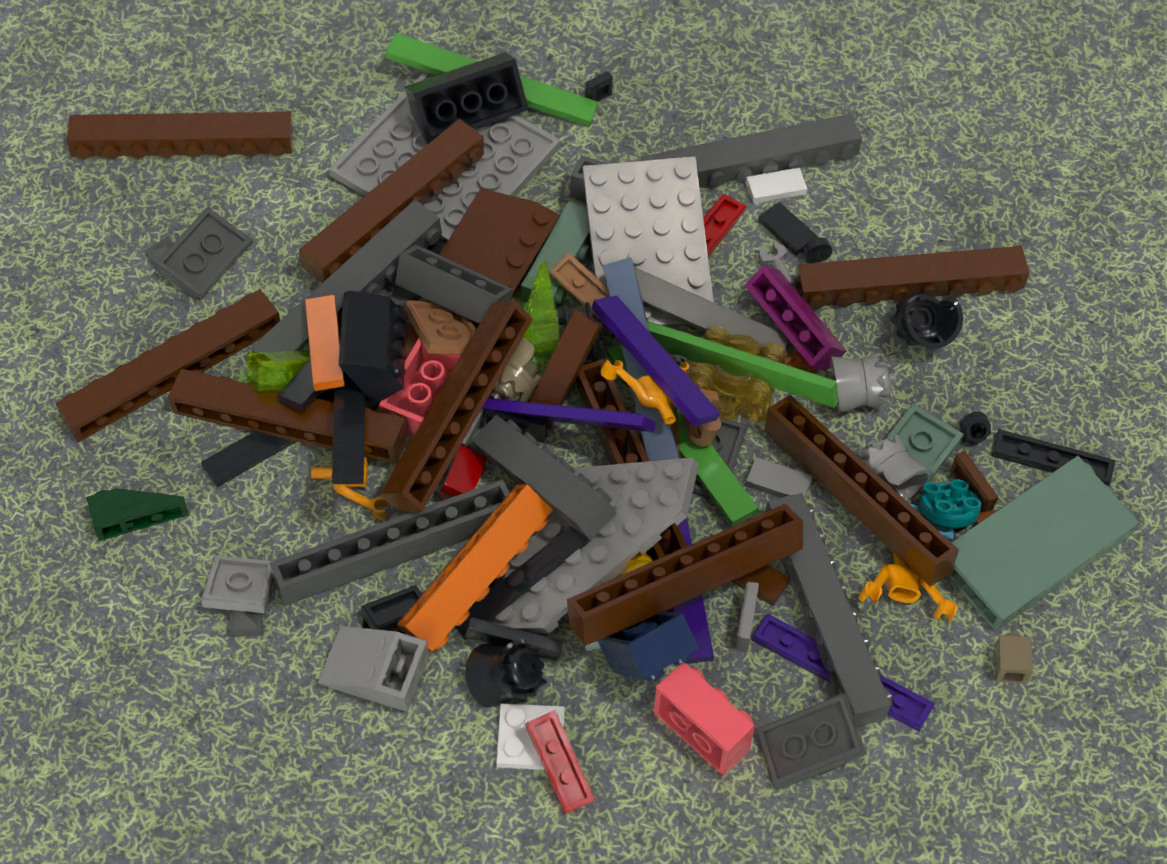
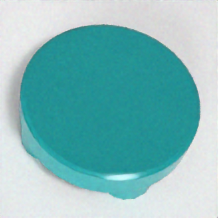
[919,479,981,528]

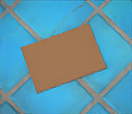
[404,301,476,354]

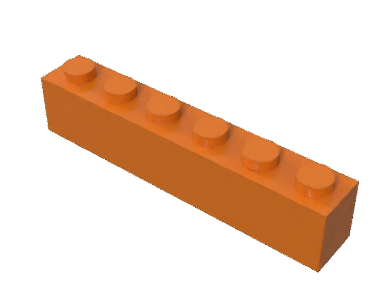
[397,484,553,652]

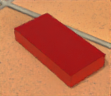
[441,445,487,497]

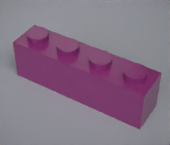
[745,265,847,371]

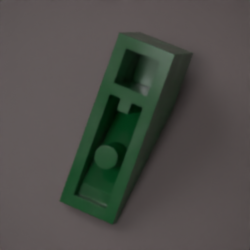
[86,488,189,541]

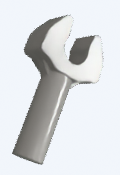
[759,242,796,287]

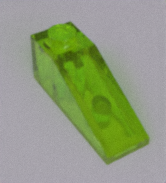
[523,261,560,357]
[247,350,311,391]

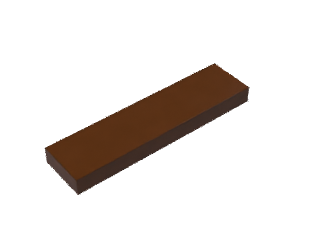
[529,311,603,430]

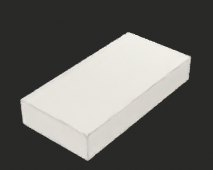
[746,168,807,204]

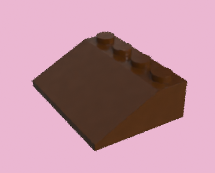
[439,188,560,300]

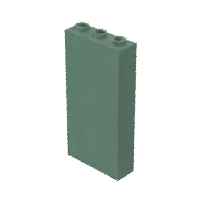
[947,456,1140,631]

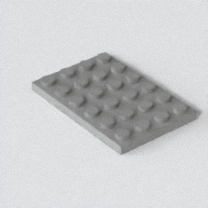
[582,156,714,332]

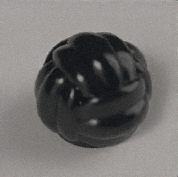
[959,411,991,444]

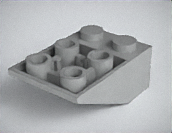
[317,626,430,712]

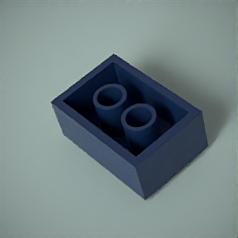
[597,611,699,681]

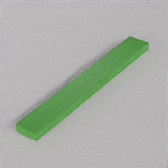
[385,33,599,127]
[647,321,839,408]
[607,342,758,527]

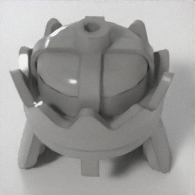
[831,353,896,412]
[860,434,932,501]

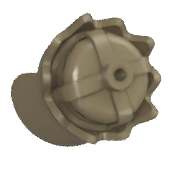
[490,338,544,402]

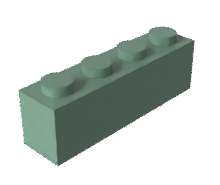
[521,202,591,312]

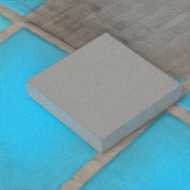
[201,555,273,613]

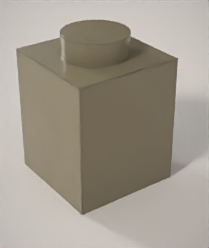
[994,633,1033,684]

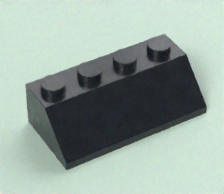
[404,52,529,145]
[339,290,408,404]

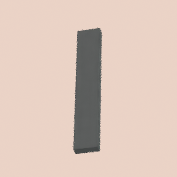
[635,267,789,362]

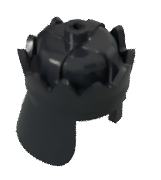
[890,293,963,348]
[466,640,547,708]

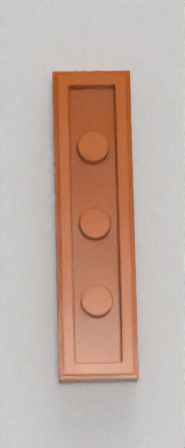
[305,295,345,391]

